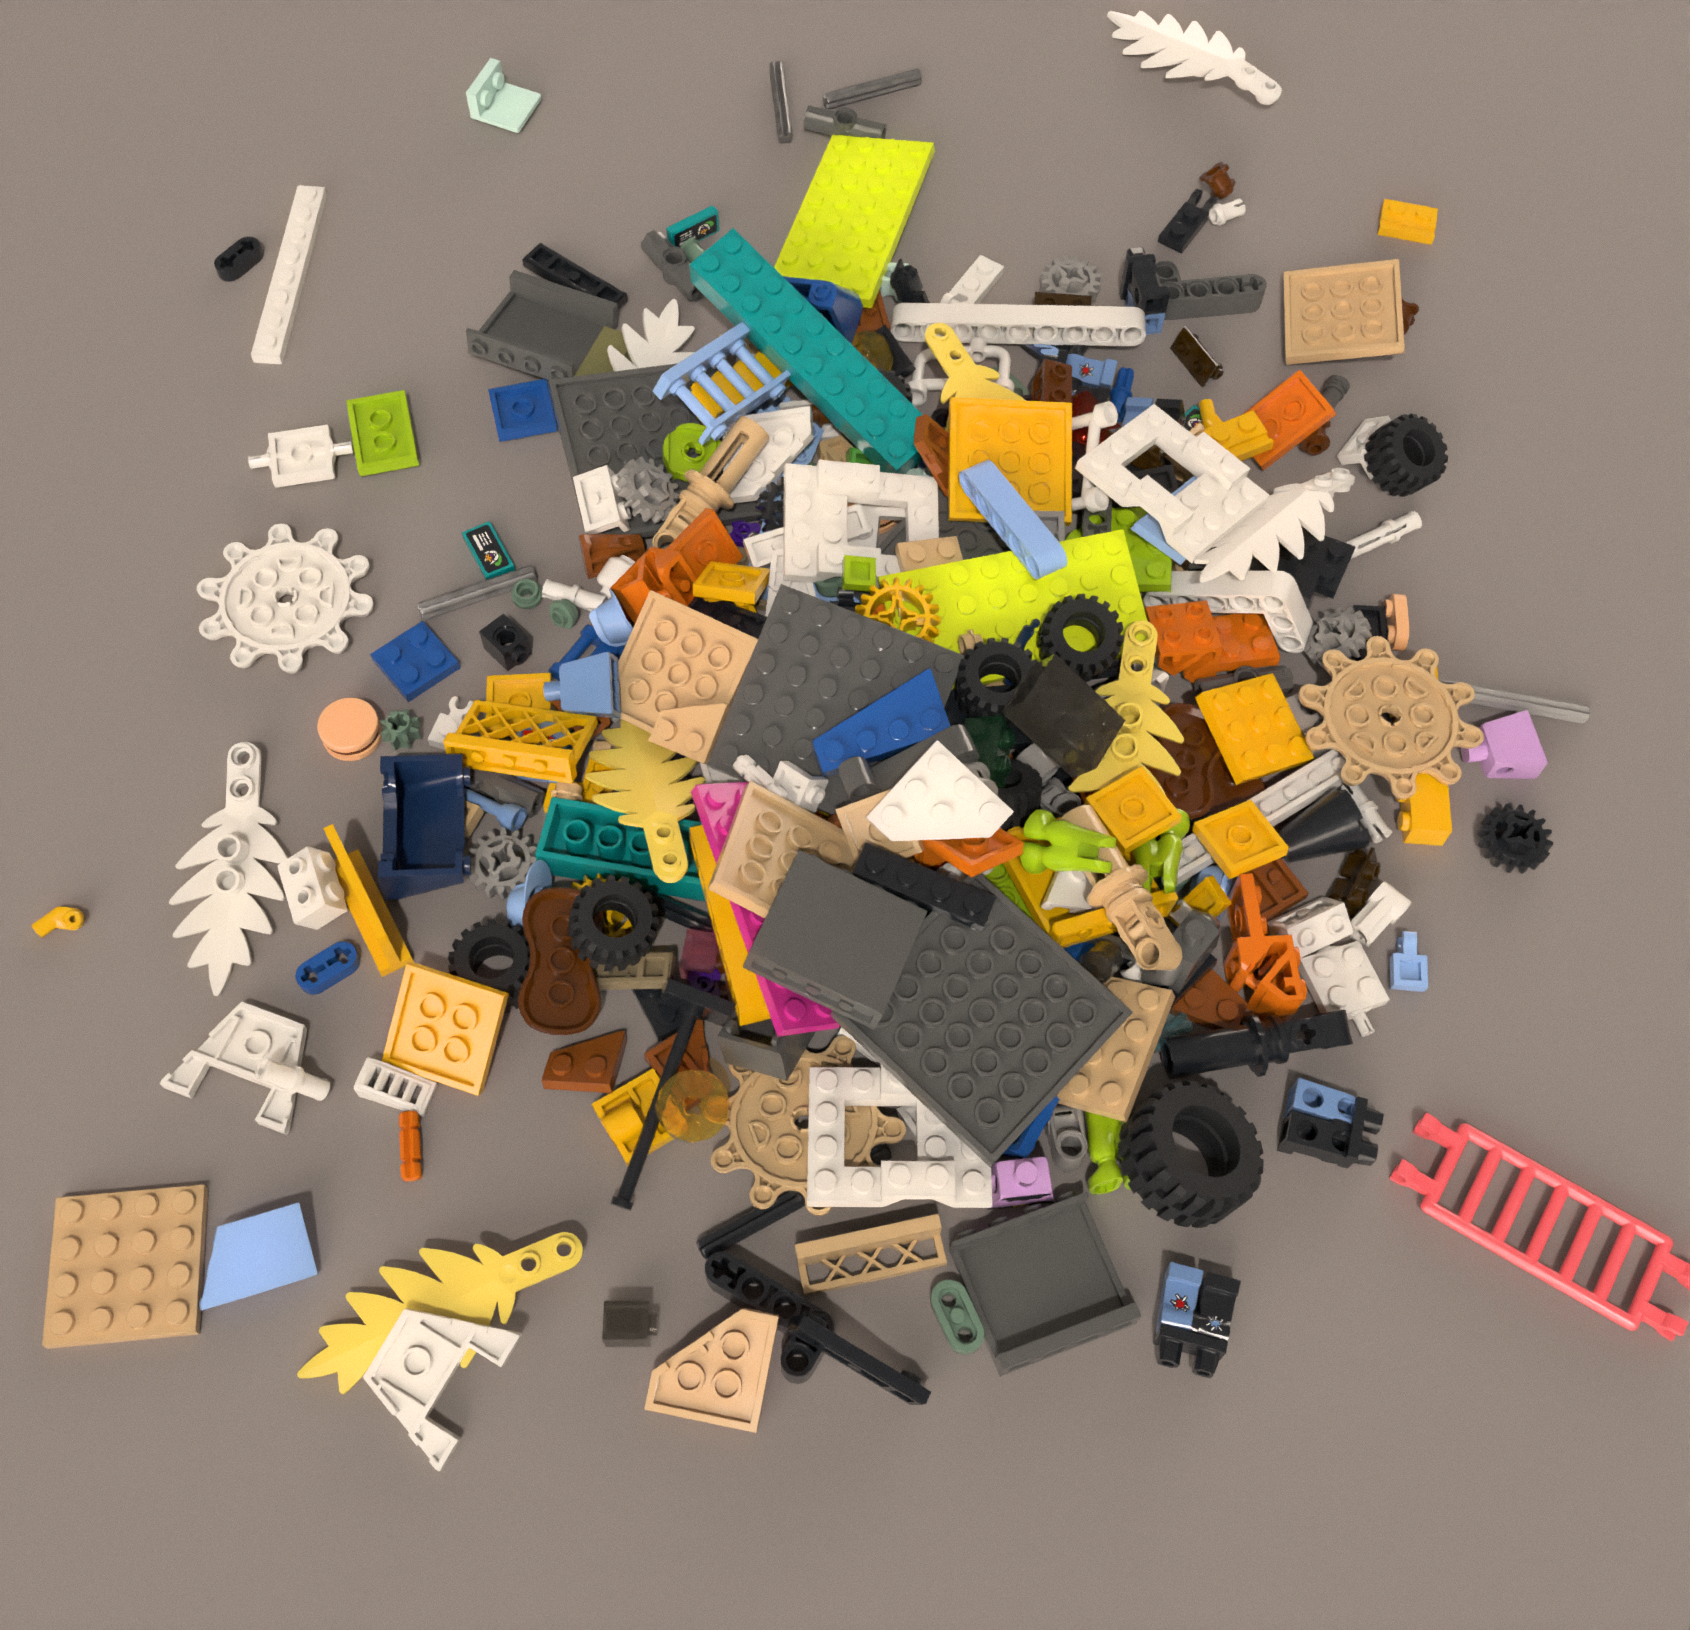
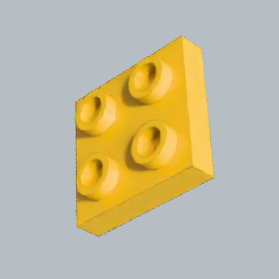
[591,1068,690,1167]

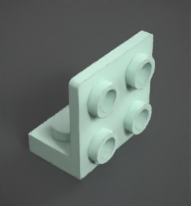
[466,58,542,133]

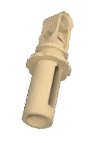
[652,416,769,548]
[1060,805,1182,971]

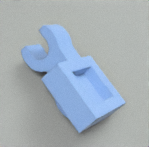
[1389,931,1428,992]

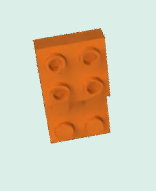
[610,508,743,624]
[1145,600,1280,683]
[906,828,1024,877]
[1223,873,1307,1022]

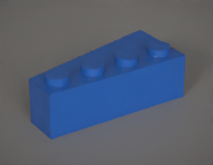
[812,668,951,778]

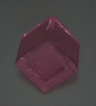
[679,929,720,979]

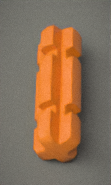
[399,1111,422,1182]

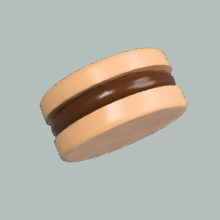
[317,698,382,761]

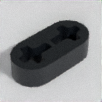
[214,236,264,282]

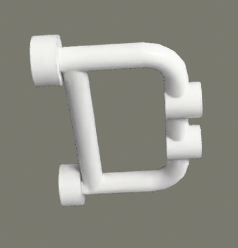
[908,337,1014,406]
[1072,401,1118,513]

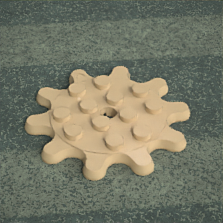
[1299,636,1484,800]
[703,1036,906,1216]

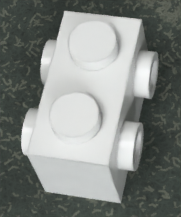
[277,846,348,930]

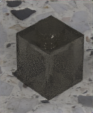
[602,1301,658,1347]

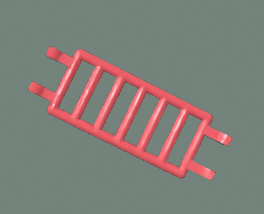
[1389,1112,1690,1341]

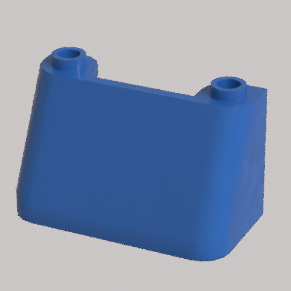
[783,276,863,344]

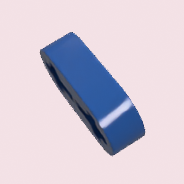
[295,942,360,995]

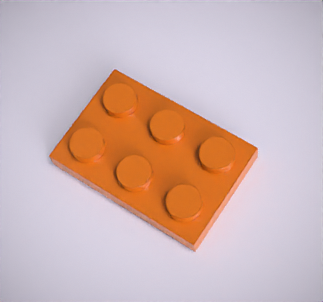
[1244,370,1337,471]

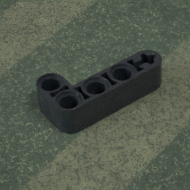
[705,1251,834,1384]

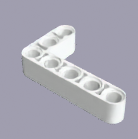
[1143,571,1313,653]

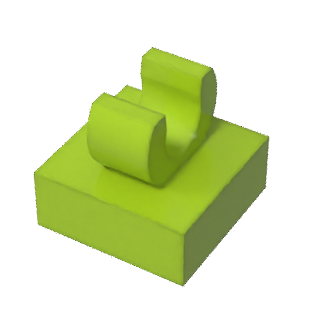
[842,555,876,592]

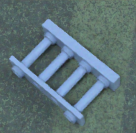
[653,322,791,445]

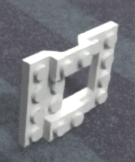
[1075,404,1270,563]
[783,460,939,588]
[807,1065,992,1208]

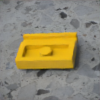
[1377,199,1438,245]
[1204,410,1274,461]

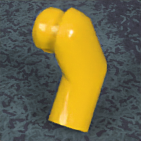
[1199,399,1223,429]
[31,906,85,938]

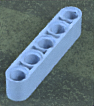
[959,460,1067,580]

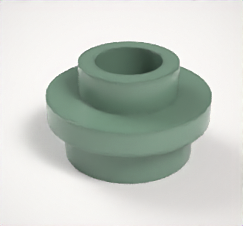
[511,579,542,609]
[549,599,579,629]

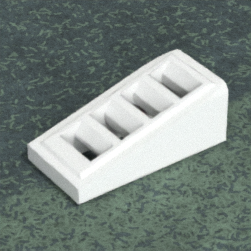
[354,1057,438,1117]

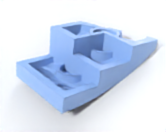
[199,1202,318,1310]

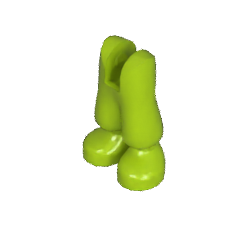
[1132,808,1190,894]
[1020,809,1117,874]
[1084,1111,1131,1195]

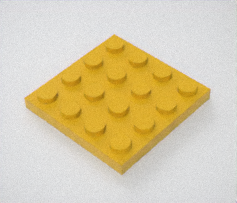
[948,397,1072,526]

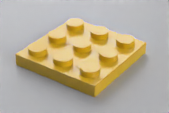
[1195,673,1314,785]
[382,962,509,1096]

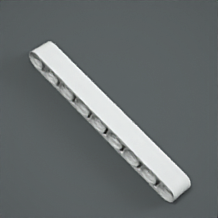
[890,303,1146,346]

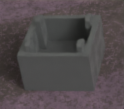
[717,1009,816,1081]

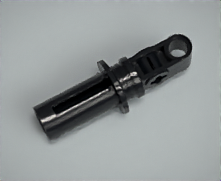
[1161,1010,1353,1080]

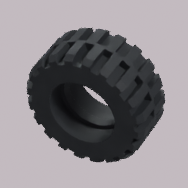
[1118,1080,1264,1228]

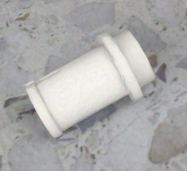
[1209,198,1246,226]

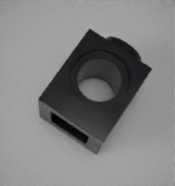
[479,613,532,671]

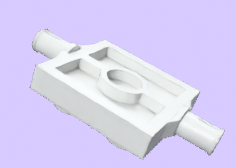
[248,424,354,488]
[1298,940,1390,1037]

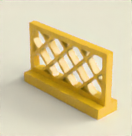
[443,700,598,784]
[323,824,414,977]

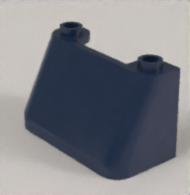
[378,754,471,900]

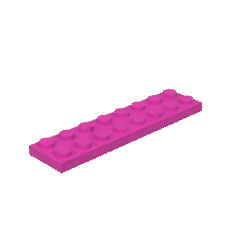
[691,782,840,1037]

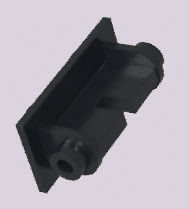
[890,259,930,303]

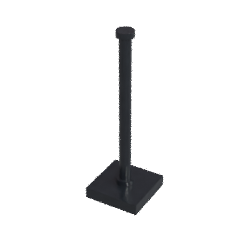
[610,978,736,1211]

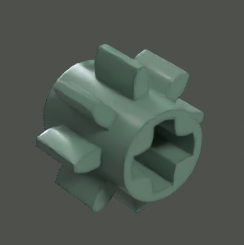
[380,709,421,750]

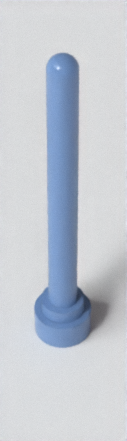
[465,787,527,832]

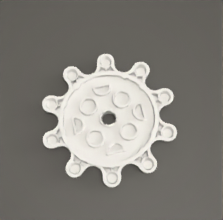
[197,524,374,674]

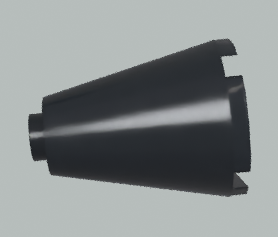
[1277,786,1370,863]

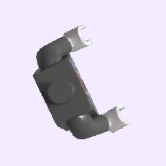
[1120,900,1221,994]

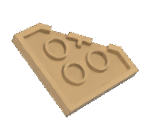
[644,1308,780,1433]

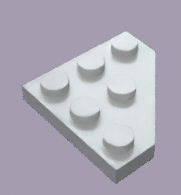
[722,406,814,503]
[865,740,1014,841]

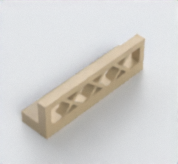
[795,1214,947,1296]

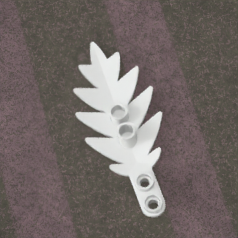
[1107,11,1282,105]
[607,299,695,371]
[1194,468,1355,582]
[169,742,288,997]

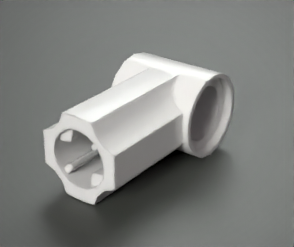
[1350,881,1412,947]

